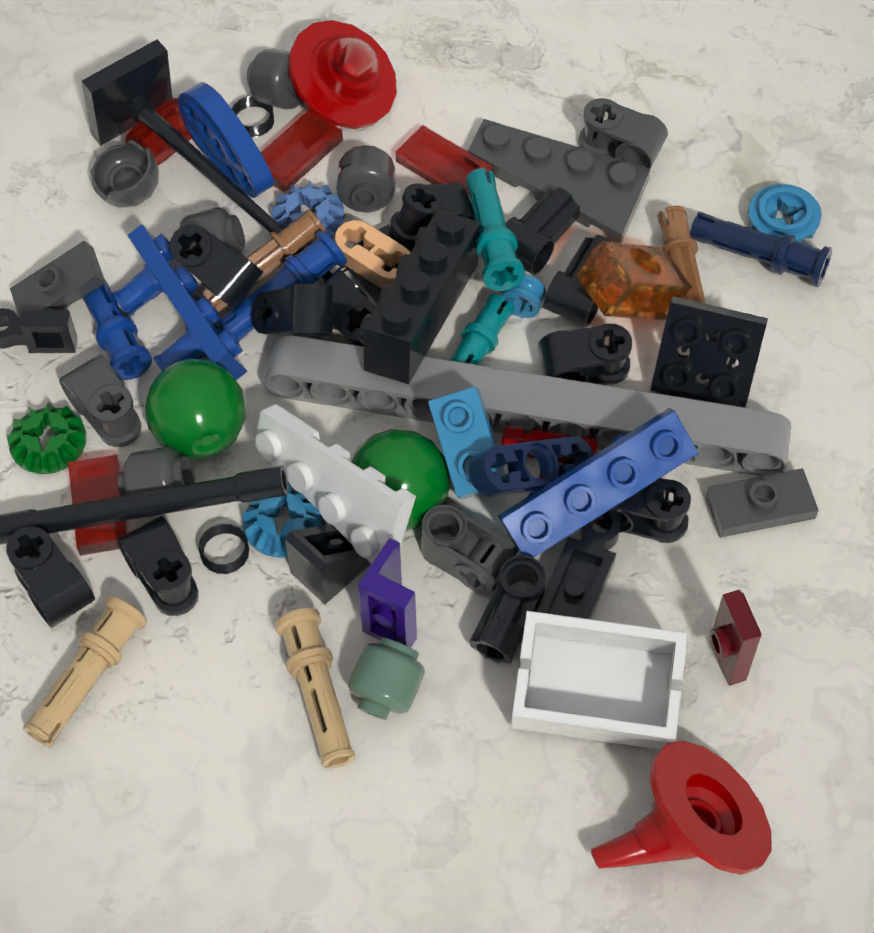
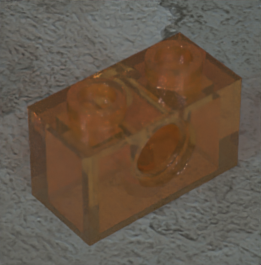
[576,241,692,320]

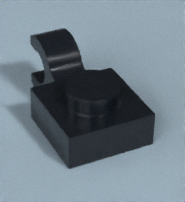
[0,308,78,353]

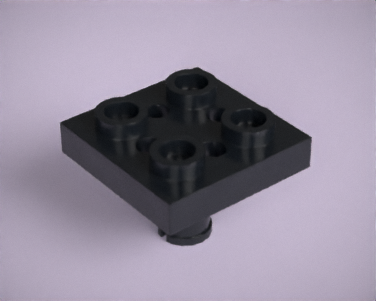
[650,296,768,408]

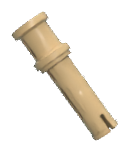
[23,596,147,747]
[275,608,356,769]

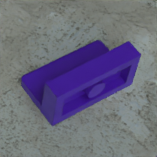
[358,538,417,648]

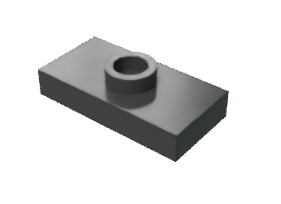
[10,241,105,318]
[706,468,819,538]

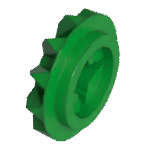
[7,402,86,474]

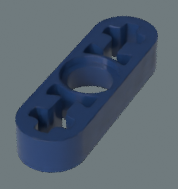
[469,436,594,497]

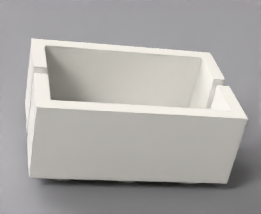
[512,611,688,750]

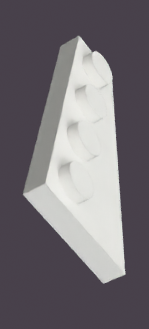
[254,404,416,564]

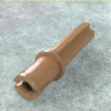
[657,206,706,304]
[202,209,326,312]

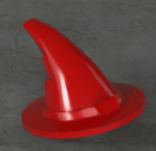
[288,20,397,129]
[591,741,772,875]

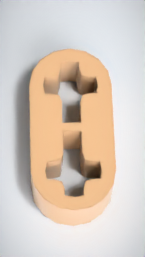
[335,220,411,288]

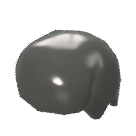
[91,140,159,208]

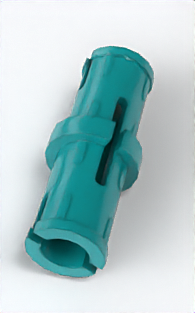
[450,294,515,365]

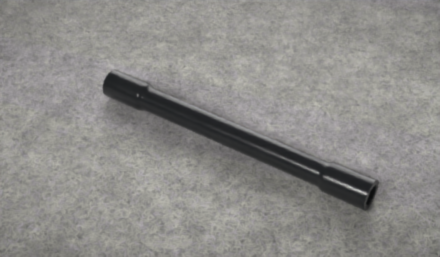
[0,465,288,545]

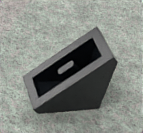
[285,524,371,605]

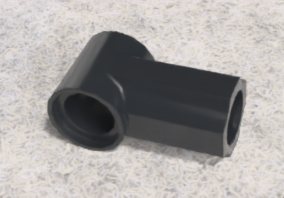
[505,187,580,275]
[543,234,621,327]
[470,555,546,664]

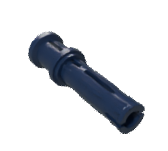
[690,211,833,288]

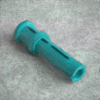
[466,168,525,291]

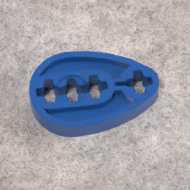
[178,82,274,198]

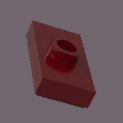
[710,589,762,686]

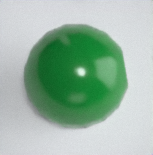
[145,358,246,460]
[351,429,450,531]

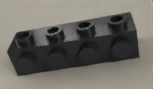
[359,210,481,384]

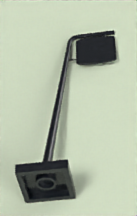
[82,39,414,305]

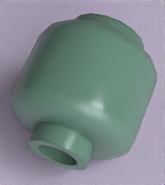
[348,637,425,720]

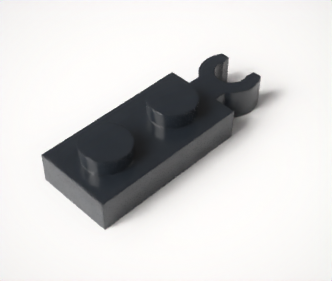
[536,519,620,620]

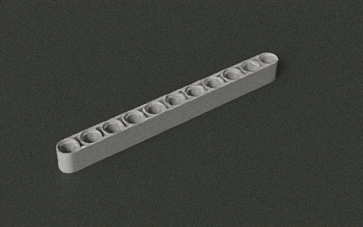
[263,335,791,476]

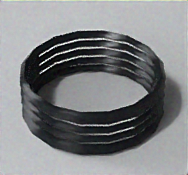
[232,96,274,137]
[198,524,249,574]

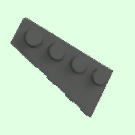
[468,119,651,246]

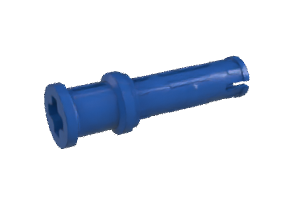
[216,230,347,343]
[82,276,152,381]

